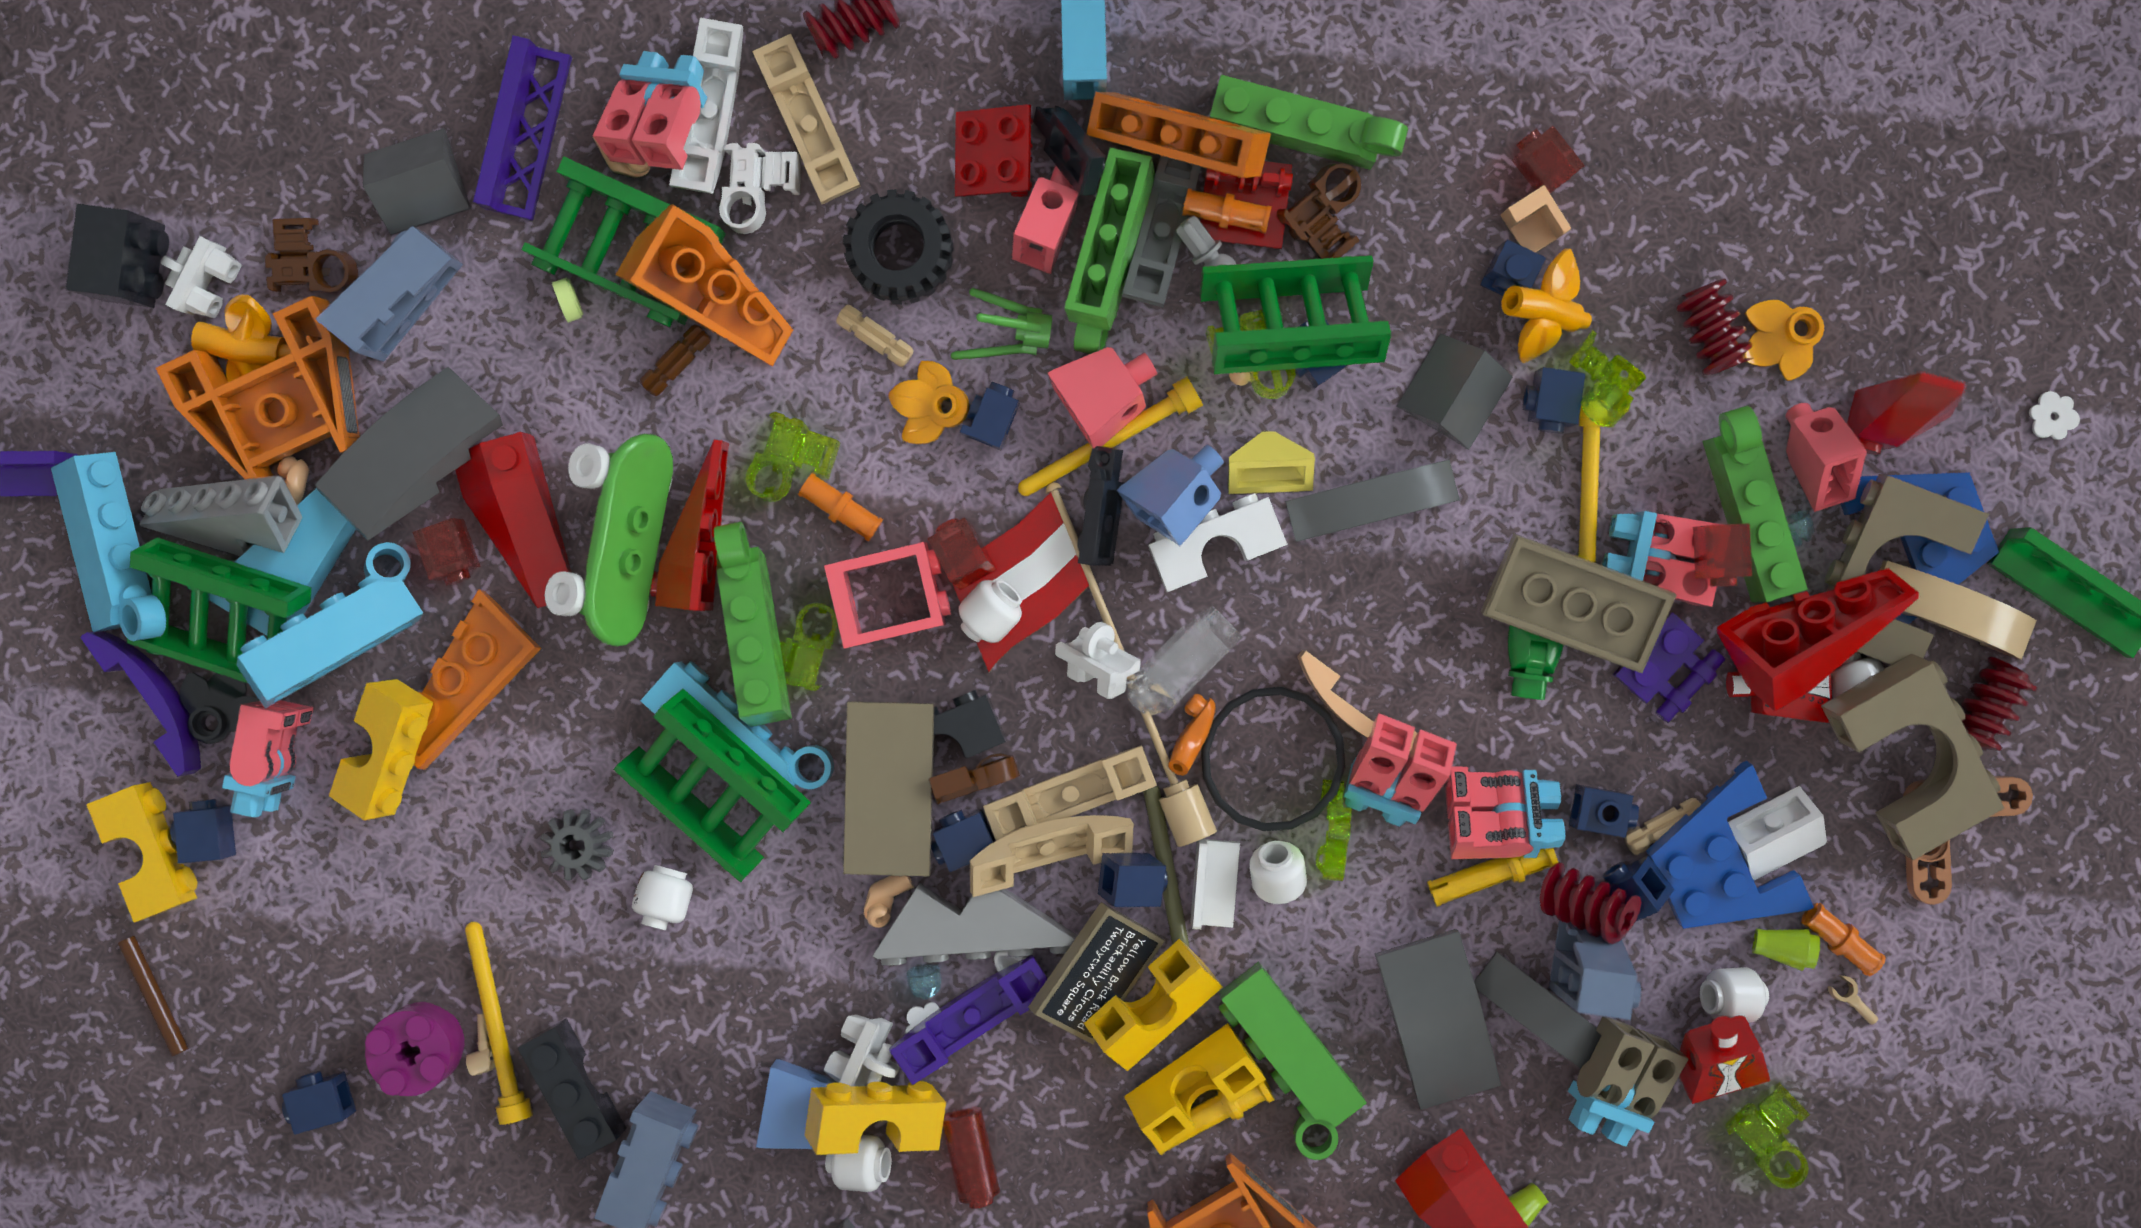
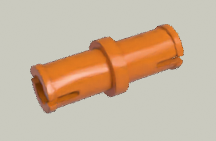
[1182,188,1272,234]
[798,472,884,542]
[1801,903,1886,976]

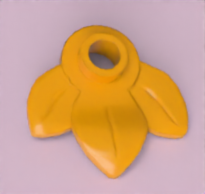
[1744,300,1824,381]
[888,361,969,444]

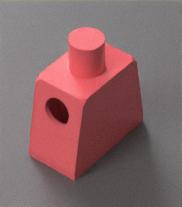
[1012,166,1079,274]
[1048,347,1157,449]
[1785,403,1867,512]

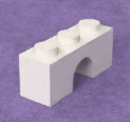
[1148,493,1287,592]

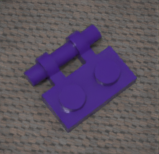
[1613,612,1725,723]

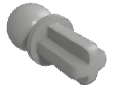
[1176,216,1236,267]

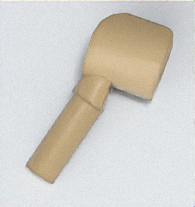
[1828,975,1878,1025]
[466,1014,495,1076]

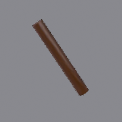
[118,936,189,1057]

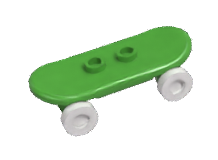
[545,434,673,646]

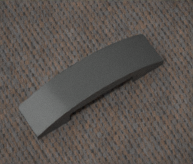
[1122,155,1202,308]
[1285,459,1460,542]
[1474,951,1601,1069]

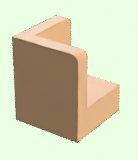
[1501,185,1571,253]

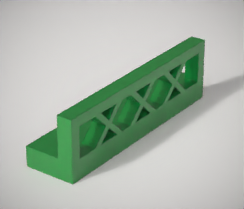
[1987,527,2141,658]

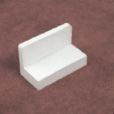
[1728,786,1827,880]
[1190,839,1240,930]

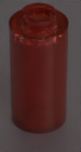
[942,1106,1000,1209]

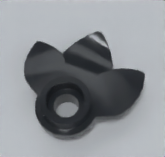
[180,673,260,744]

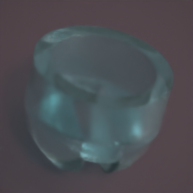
[1786,511,1815,546]
[906,964,942,999]

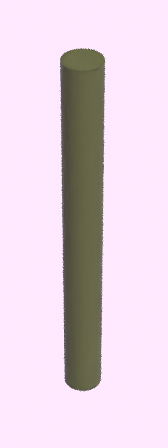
[1143,786,1190,948]

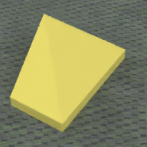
[1228,431,1315,494]

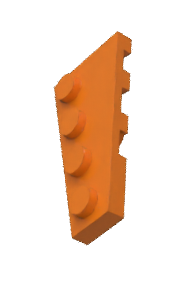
[414,589,542,770]

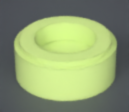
[552,277,584,323]

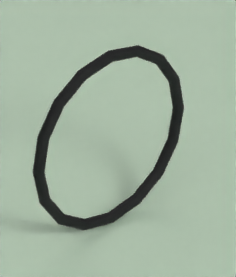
[1201,686,1346,831]

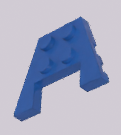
[1840,472,1999,624]
[1646,761,1814,929]

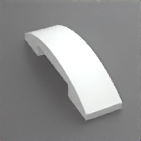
[669,18,743,194]

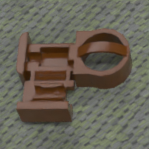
[1277,163,1361,259]
[265,218,358,293]
[929,753,1020,805]

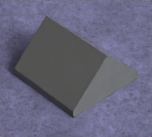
[363,128,471,235]
[1397,334,1513,450]

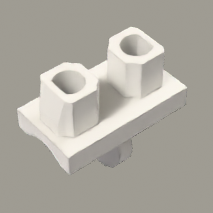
[160,236,242,318]
[1055,622,1140,699]
[824,1015,899,1087]

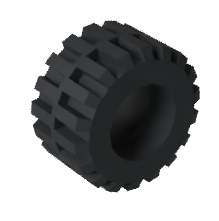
[843,189,954,304]

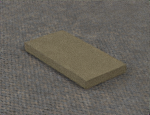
[1480,533,1677,673]
[843,701,934,876]

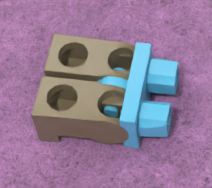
[1568,1016,1689,1147]

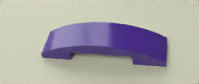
[80,632,201,777]
[889,955,1048,1085]

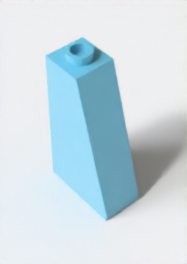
[1061,0,1107,100]
[209,488,356,636]

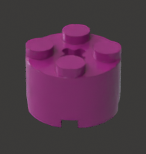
[365,1002,465,1096]

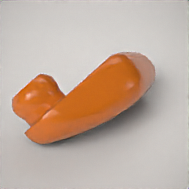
[1168,694,1216,776]

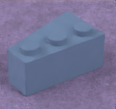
[316,226,463,362]
[1549,920,1641,1020]
[594,1091,699,1228]

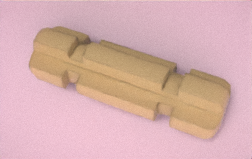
[836,305,914,367]
[1624,798,1701,855]

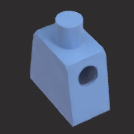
[1117,445,1224,546]
[756,1059,838,1149]

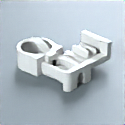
[719,143,801,234]

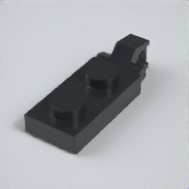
[1033,106,1105,195]
[1077,446,1125,566]

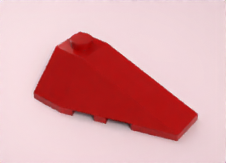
[1847,372,1966,455]
[455,432,572,608]
[650,440,729,611]
[1716,568,1919,712]
[1395,1128,1528,1228]

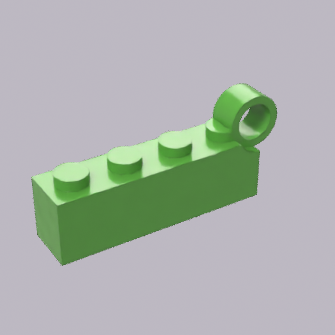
[1210,75,1408,170]
[1064,148,1155,354]
[1702,406,1808,602]
[714,521,792,727]
[1218,961,1367,1160]

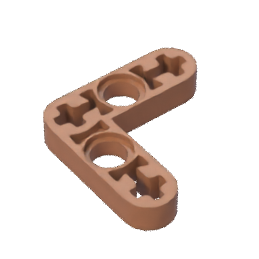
[1903,776,2033,905]

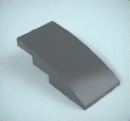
[315,367,503,541]
[1375,929,1501,1110]

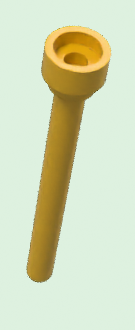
[1018,376,1203,496]
[1578,400,1610,563]
[465,922,533,1125]

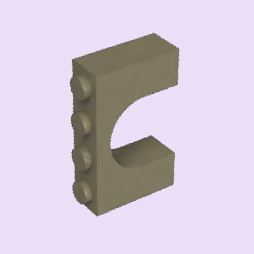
[1825,474,1989,665]
[1821,654,2004,860]

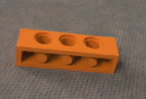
[1086,92,1271,178]

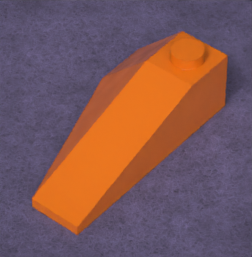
[615,204,793,366]

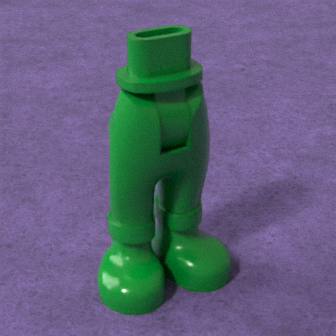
[1508,625,1564,700]

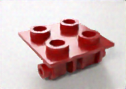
[955,104,1033,197]
[1200,161,1293,249]

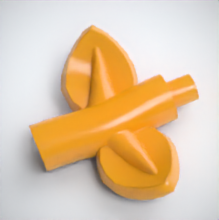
[1501,248,1592,363]
[191,294,291,382]

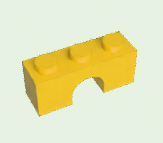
[329,679,433,821]
[86,782,197,923]
[1084,939,1223,1071]
[1124,1023,1266,1153]
[804,1081,946,1155]

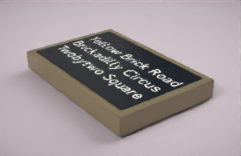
[1028,902,1165,1044]

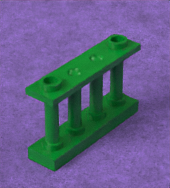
[521,156,726,328]
[1199,255,1391,374]
[127,537,312,683]
[613,689,811,883]

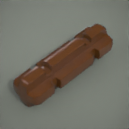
[640,324,711,396]

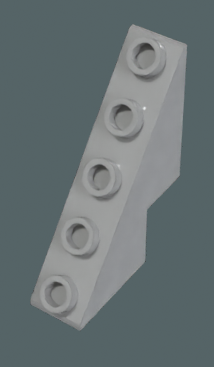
[140,476,303,556]
[873,883,1078,965]

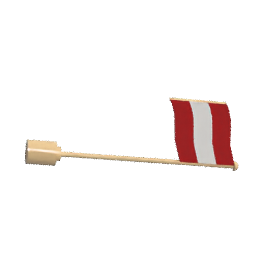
[951,482,1217,847]

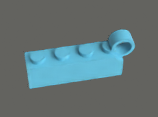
[51,452,166,641]
[236,542,423,709]
[640,661,834,789]

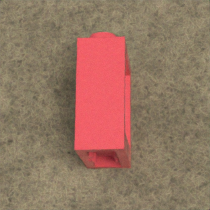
[824,542,951,649]

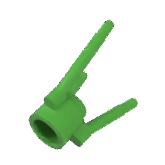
[951,288,1052,360]

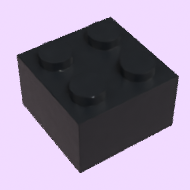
[66,203,169,308]

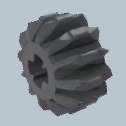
[540,809,614,881]

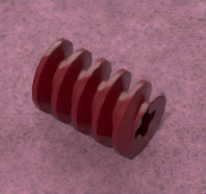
[803,0,900,59]
[1676,278,1754,375]
[1962,656,2038,751]
[1540,862,1642,944]

